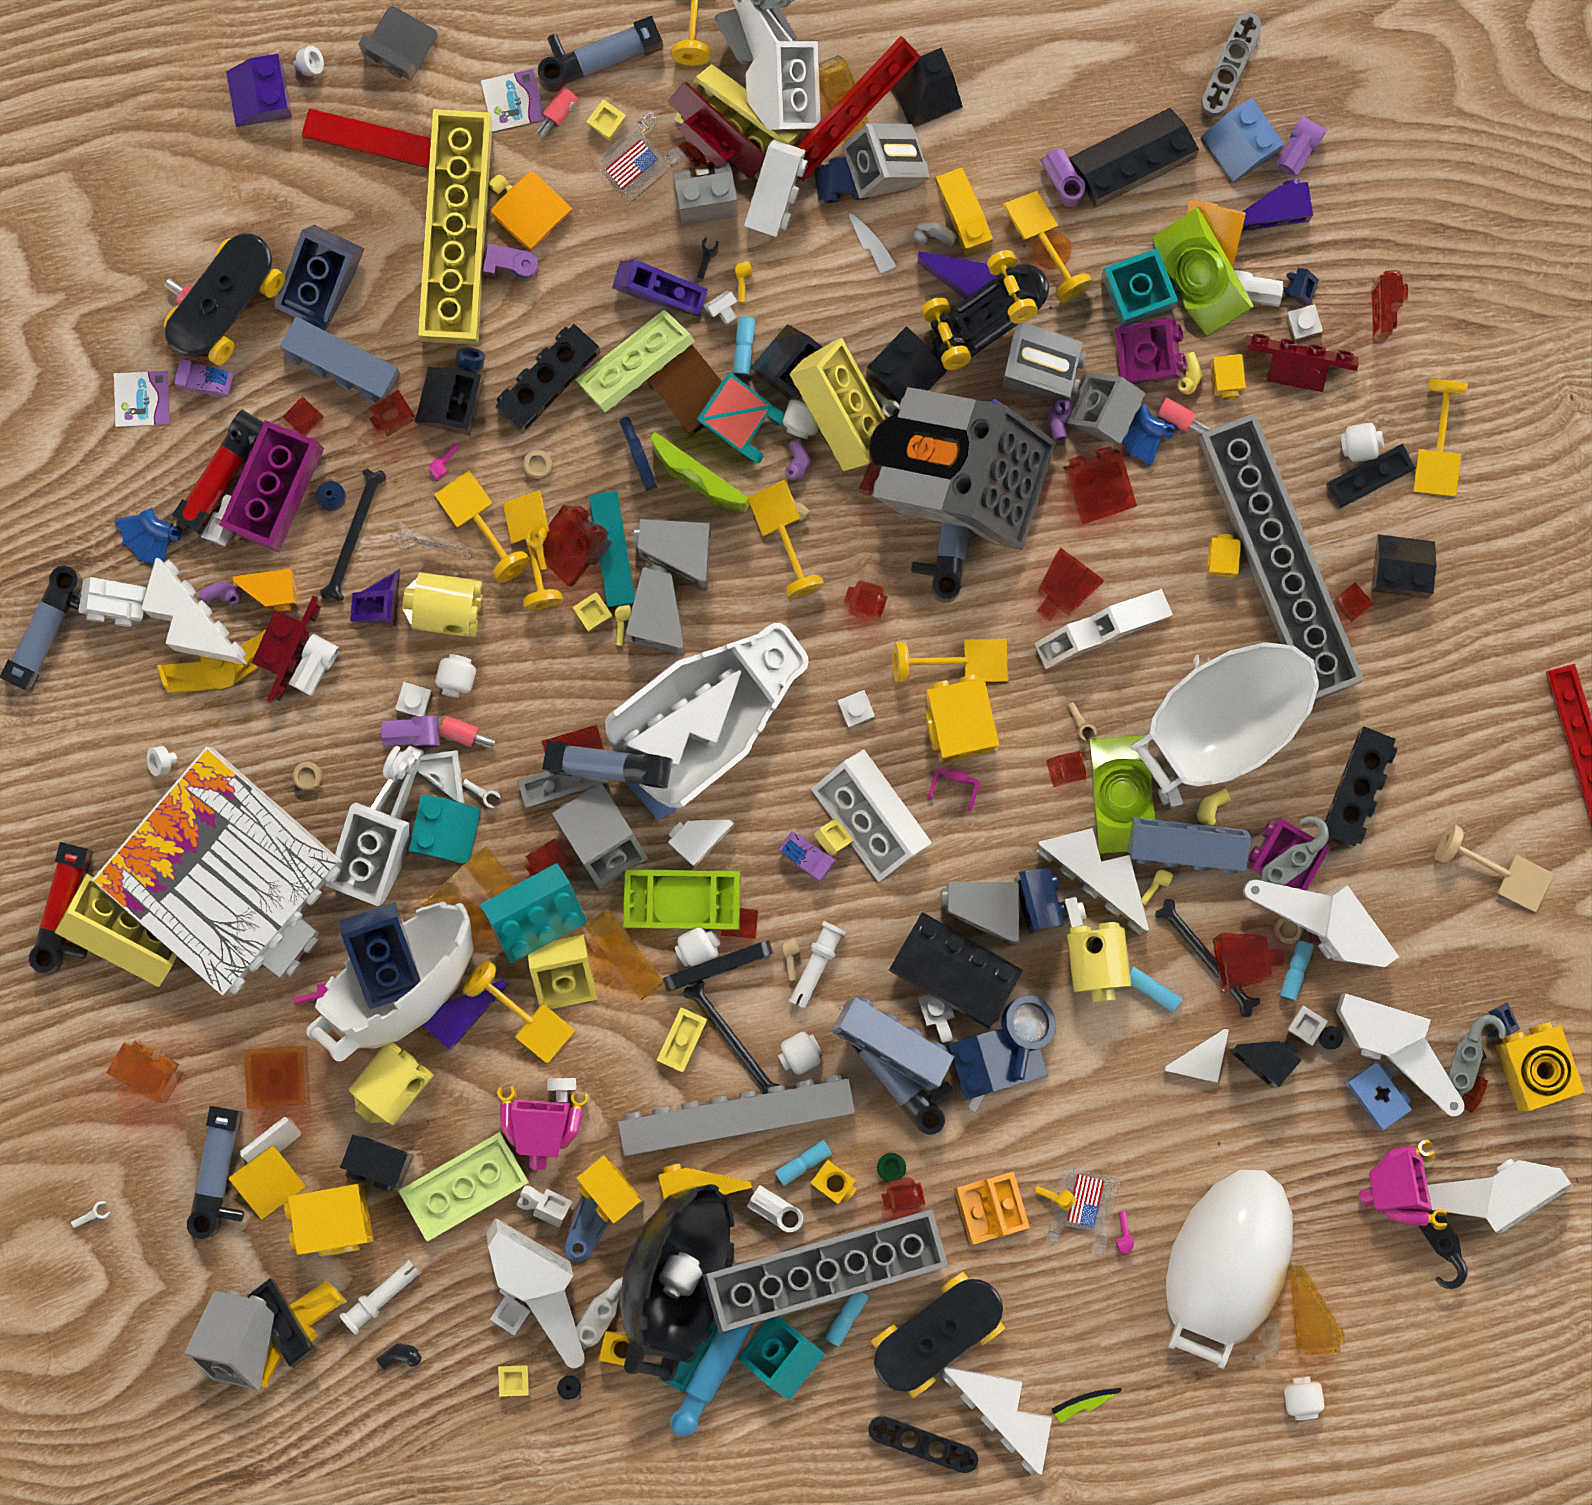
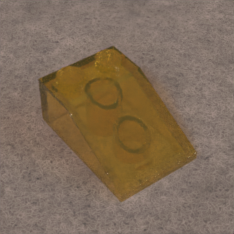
[422,847,518,938]
[1289,1263,1344,1355]

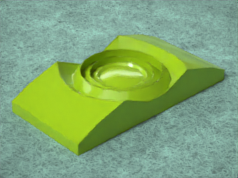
[1152,207,1254,336]
[651,432,750,513]
[1089,735,1155,854]
[623,870,741,930]

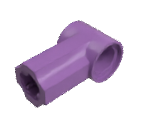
[1275,116,1327,177]
[1041,148,1085,208]
[381,716,439,748]

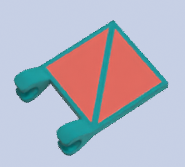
[696,372,785,464]

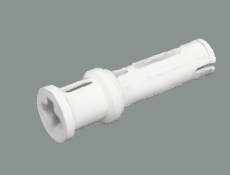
[789,921,847,1009]
[339,1259,421,1335]

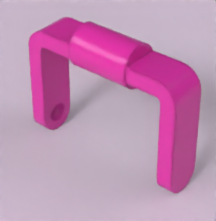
[927,768,980,812]

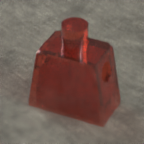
[1037,547,1104,621]
[1212,933,1285,993]

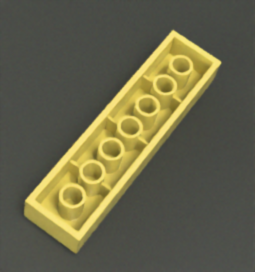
[418,109,492,345]

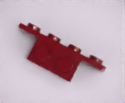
[668,82,765,179]
[1245,333,1359,392]
[251,596,321,705]

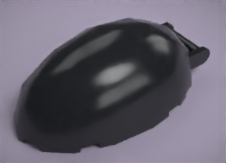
[620,1184,735,1382]

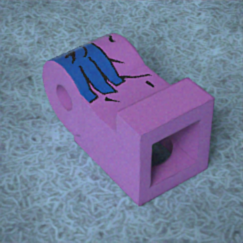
[483,244,539,281]
[174,359,233,397]
[778,831,836,883]

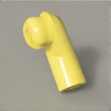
[1177,352,1203,395]
[1197,788,1231,826]

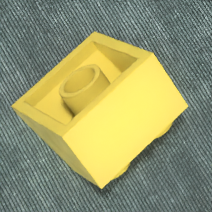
[528,934,598,1009]

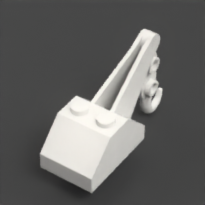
[325,746,424,907]
[486,1218,623,1368]

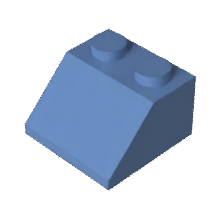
[1201,98,1284,183]

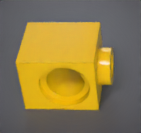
[1211,354,1246,400]
[1206,534,1241,579]
[810,1159,857,1204]
[599,1330,629,1366]

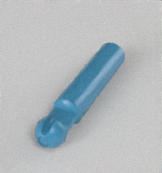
[670,1323,754,1437]

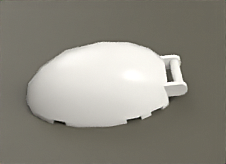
[1130,642,1319,795]
[306,901,474,1061]
[1166,1170,1293,1369]

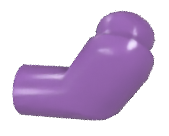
[1048,398,1071,443]
[785,438,811,481]
[198,581,242,606]

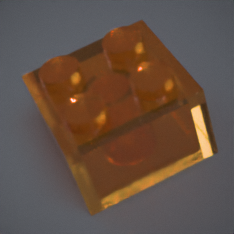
[106,1040,184,1103]
[244,1046,310,1109]

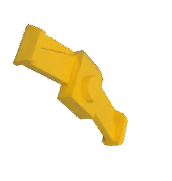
[157,629,266,693]
[261,1280,347,1388]

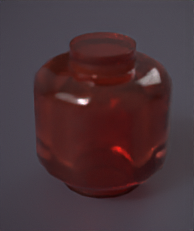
[844,580,888,621]
[881,1177,926,1219]

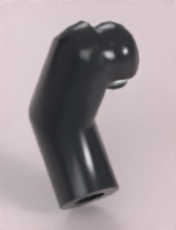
[376,1343,422,1370]

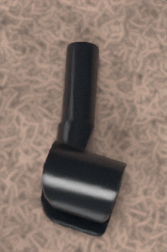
[697,237,719,279]

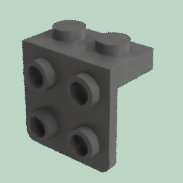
[358,6,438,81]
[714,8,797,64]

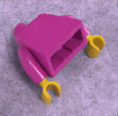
[497,1086,588,1170]
[1359,1140,1448,1230]

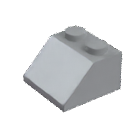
[1065,372,1145,444]

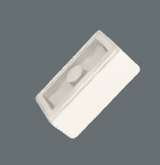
[240,1117,302,1163]

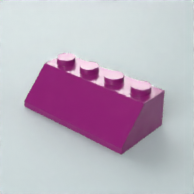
[219,420,324,553]

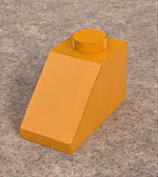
[233,569,298,613]

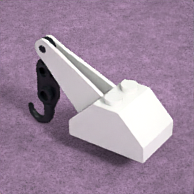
[1419,1159,1574,1289]

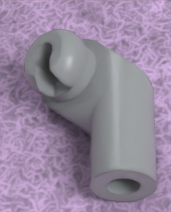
[913,223,957,246]

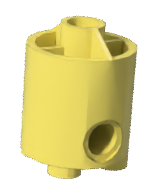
[402,572,482,637]
[1067,922,1132,1002]
[348,1042,434,1126]

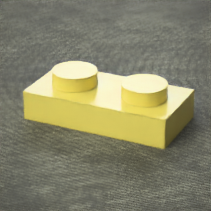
[657,1008,707,1073]

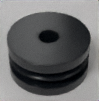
[1319,1026,1344,1050]
[557,1375,581,1400]

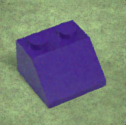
[226,53,292,127]

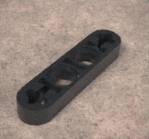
[662,940,774,992]
[868,1415,978,1473]

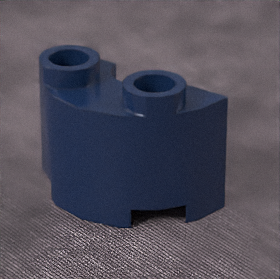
[815,157,869,203]

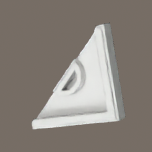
[417,750,465,804]
[1164,1029,1229,1083]

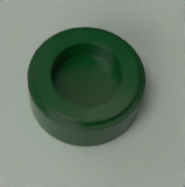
[877,1153,906,1182]

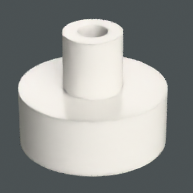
[294,46,324,77]
[146,746,177,776]
[547,1078,576,1102]

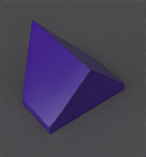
[350,569,400,625]

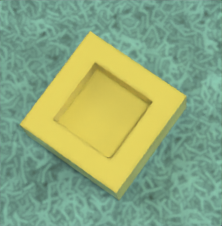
[586,99,626,141]
[573,592,613,632]
[813,818,854,857]
[498,1365,529,1397]

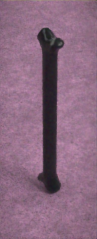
[320,468,386,601]
[1155,899,1260,1017]
[683,981,780,1095]

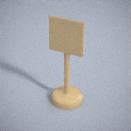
[1435,824,1554,913]

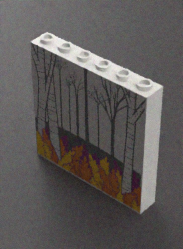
[92,747,343,996]

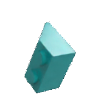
[409,794,481,865]
[737,1316,825,1401]

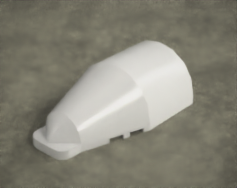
[605,623,809,808]

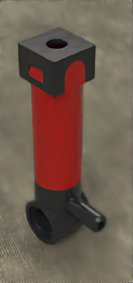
[172,409,264,535]
[29,842,93,974]

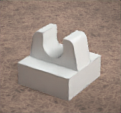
[704,291,737,324]

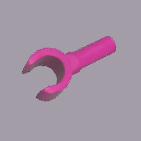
[429,443,459,481]
[293,984,328,1005]
[1115,1211,1134,1254]

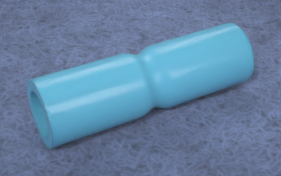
[732,317,755,376]
[1279,940,1314,1001]
[1130,966,1182,1013]
[775,1140,833,1186]
[824,1292,870,1347]

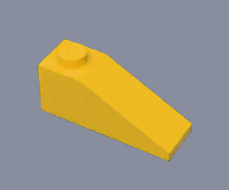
[935,167,993,256]
[658,1163,752,1200]

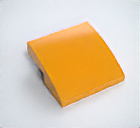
[489,170,572,252]
[1186,198,1246,267]
[953,1171,1030,1245]

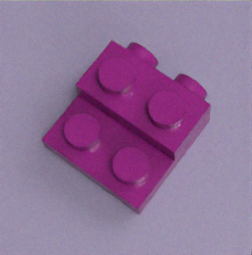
[1115,318,1187,384]
[1248,818,1331,890]

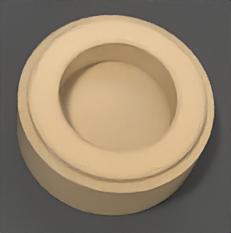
[523,450,553,480]
[292,762,323,791]
[1273,917,1303,945]

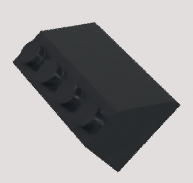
[1069,108,1199,208]
[888,912,1023,1029]

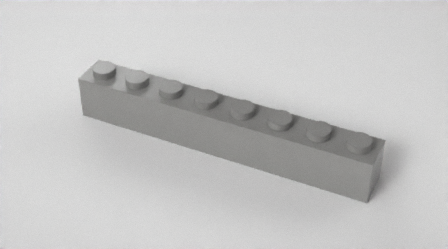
[618,1074,855,1156]

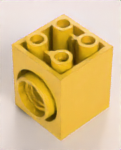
[925,674,1000,764]
[1495,1022,1585,1112]
[284,1184,374,1257]

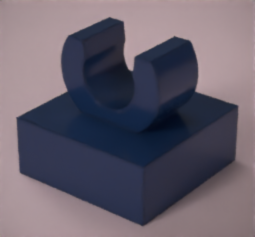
[1283,268,1319,306]
[1487,1002,1520,1037]

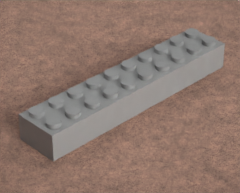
[1198,413,1364,701]

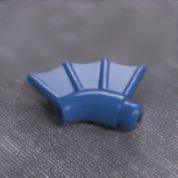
[1122,405,1175,466]
[114,508,182,565]

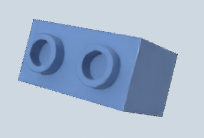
[1345,1062,1412,1131]

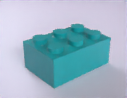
[480,863,587,964]

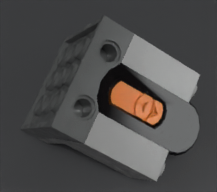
[868,387,1056,550]

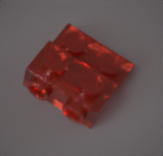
[1371,270,1408,344]
[1063,446,1137,525]
[542,505,612,586]

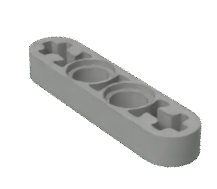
[1201,12,1261,117]

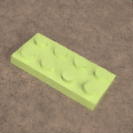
[575,309,695,412]
[398,1132,530,1242]

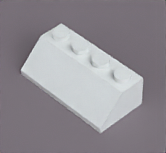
[811,750,932,882]

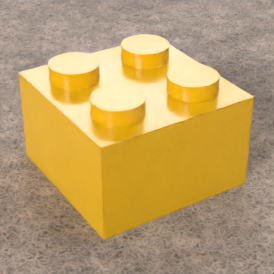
[576,1155,644,1224]

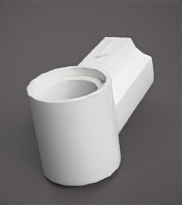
[1234,270,1283,307]
[289,634,340,696]
[746,1185,804,1233]

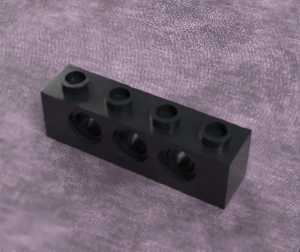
[495,324,600,435]
[1324,726,1398,849]

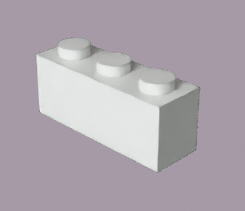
[744,139,808,237]

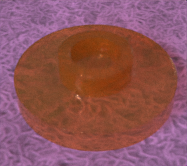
[1033,231,1071,269]

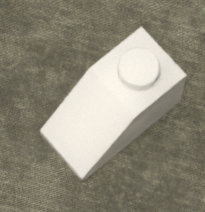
[668,820,734,868]

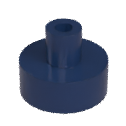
[455,347,485,373]
[316,481,346,511]

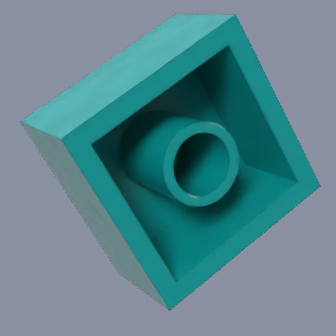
[1101,248,1178,327]

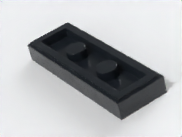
[1326,443,1416,509]
[247,1278,316,1368]

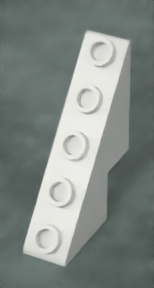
[141,558,247,665]
[1034,589,1173,669]
[621,668,742,768]
[1036,828,1149,936]
[940,1367,1052,1476]

